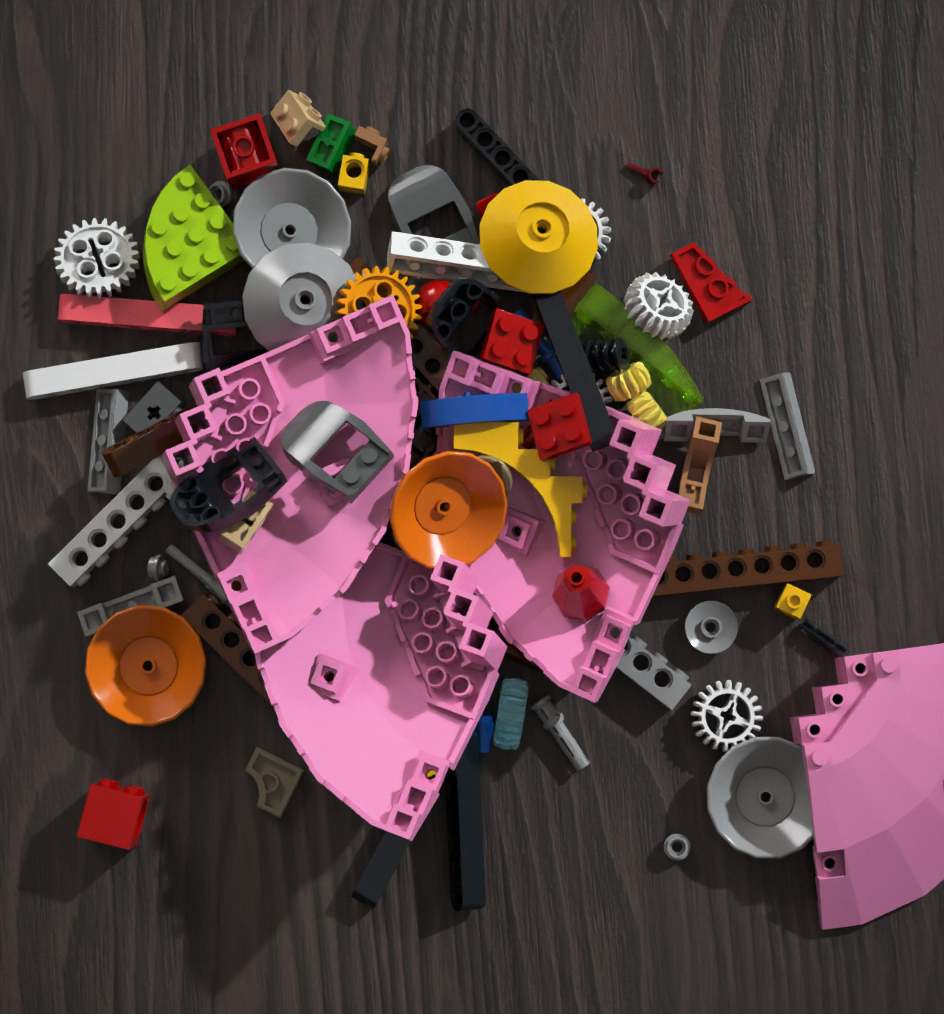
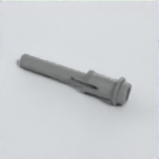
[165,544,229,607]

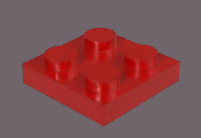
[480,308,544,376]
[527,392,593,462]

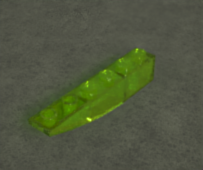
[575,282,704,406]

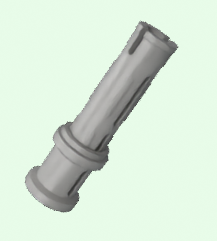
[530,694,590,772]

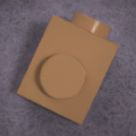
[355,126,390,168]

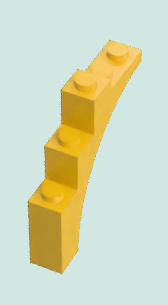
[453,422,587,557]

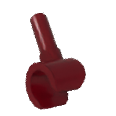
[626,162,663,185]

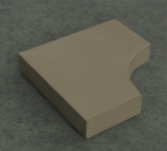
[245,747,304,818]

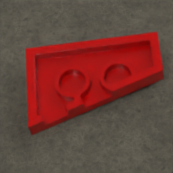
[669,242,753,324]

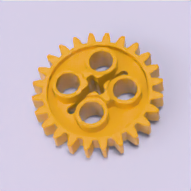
[336,266,422,339]

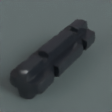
[799,619,848,657]

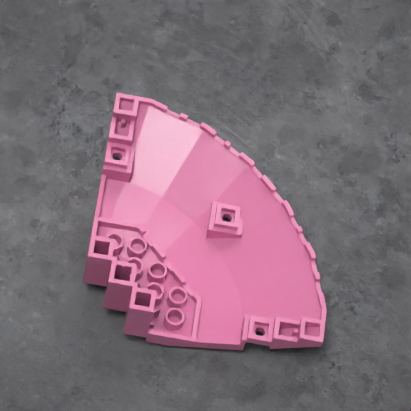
[161,295,418,654]
[434,351,690,703]
[255,542,507,841]
[790,643,944,930]

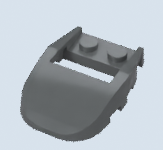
[387,165,480,244]
[281,401,395,504]

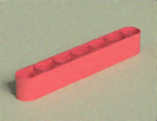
[57,294,237,337]

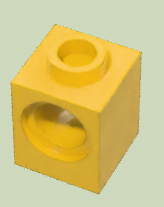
[338,152,370,195]
[773,583,812,620]

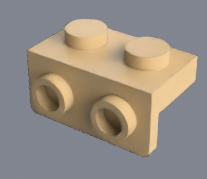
[270,90,326,146]

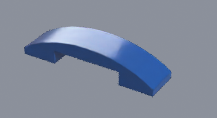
[420,393,529,429]

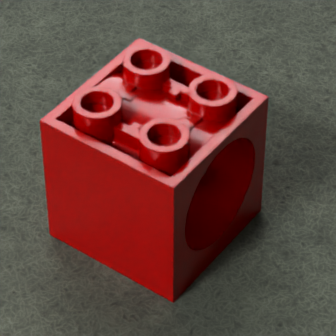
[210,113,279,191]
[77,778,151,850]

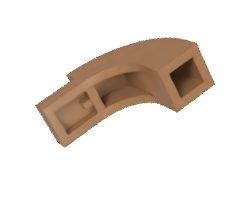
[677,416,722,515]

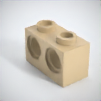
[219,489,273,555]

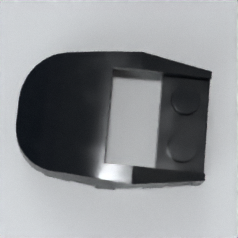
[426,276,511,359]
[201,299,269,372]
[170,437,288,532]

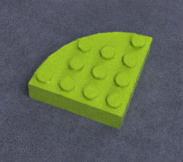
[143,165,244,312]

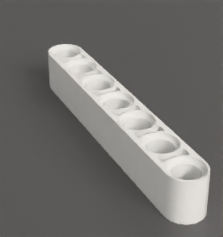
[22,342,205,400]

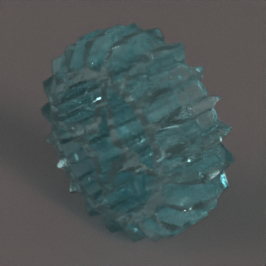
[493,677,529,750]

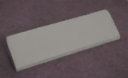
[759,372,815,481]
[87,389,129,495]

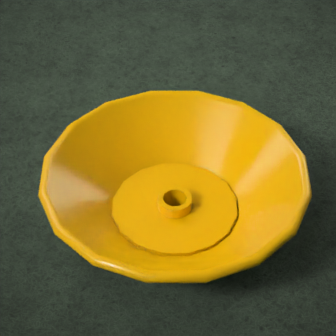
[479,180,598,294]

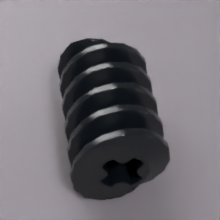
[580,337,630,372]

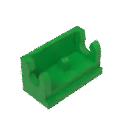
[306,113,357,178]

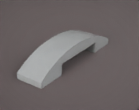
[663,408,771,443]
[77,576,185,637]

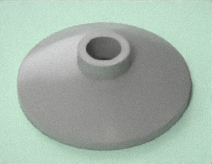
[685,601,738,654]

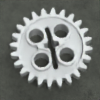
[54,218,140,299]

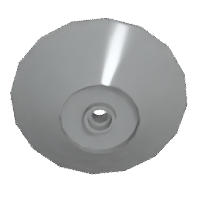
[233,168,351,269]
[242,243,363,351]
[707,737,813,859]

